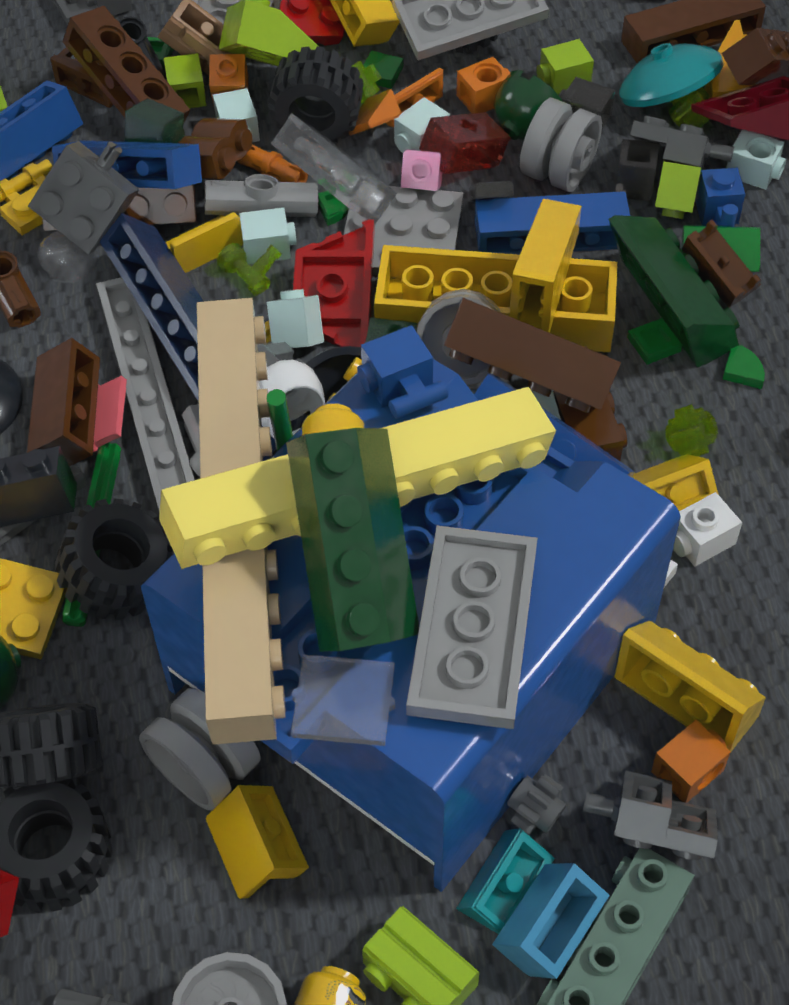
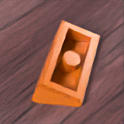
[386,67,443,127]
[349,89,401,136]

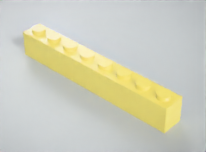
[159,387,556,569]

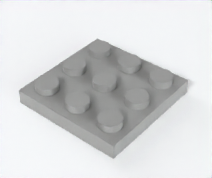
[344,183,463,276]

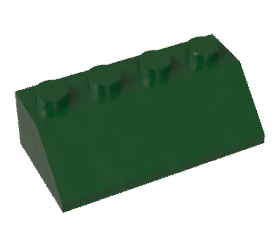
[608,215,740,368]
[286,428,419,652]

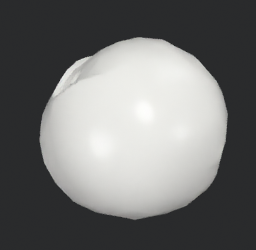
[259,360,325,438]

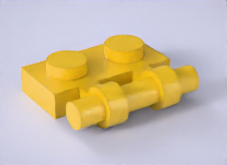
[0,159,53,236]

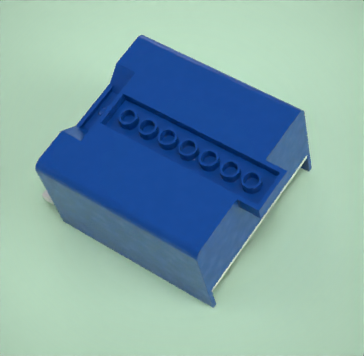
[141,359,681,892]

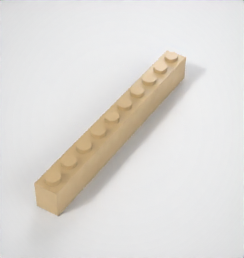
[197,298,286,745]

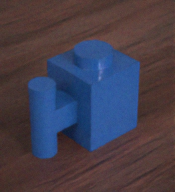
[695,167,745,227]
[357,325,448,419]

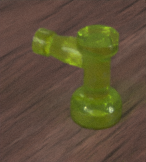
[217,243,282,296]

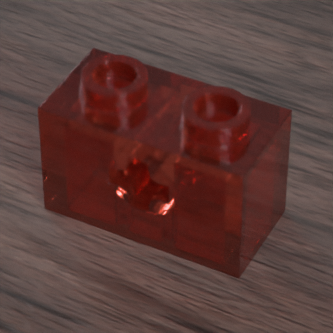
[419,112,511,174]

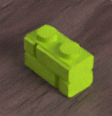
[362,906,479,1005]

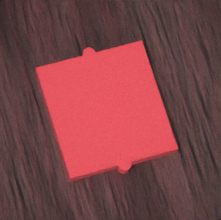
[93,376,127,452]

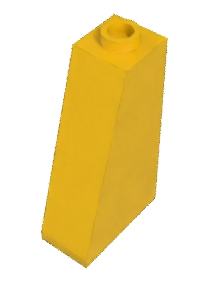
[509,199,582,333]

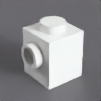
[673,492,742,567]

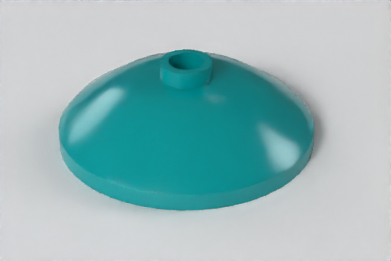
[619,43,724,107]

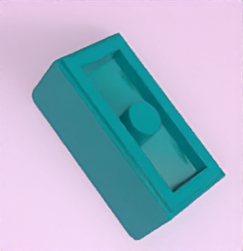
[456,828,555,934]

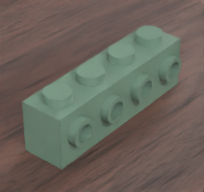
[537,848,695,1005]

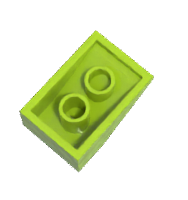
[218,0,319,67]

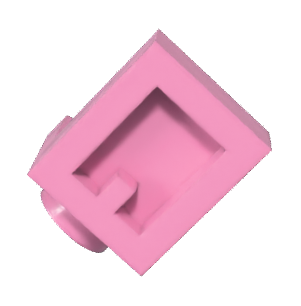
[401,149,443,191]

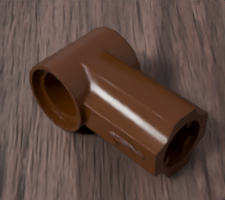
[0,250,41,328]

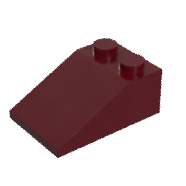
[691,76,789,140]

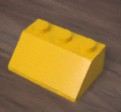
[614,620,766,752]

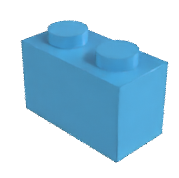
[492,863,610,979]

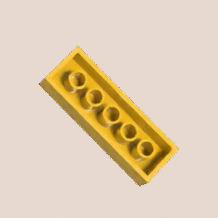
[374,245,618,352]

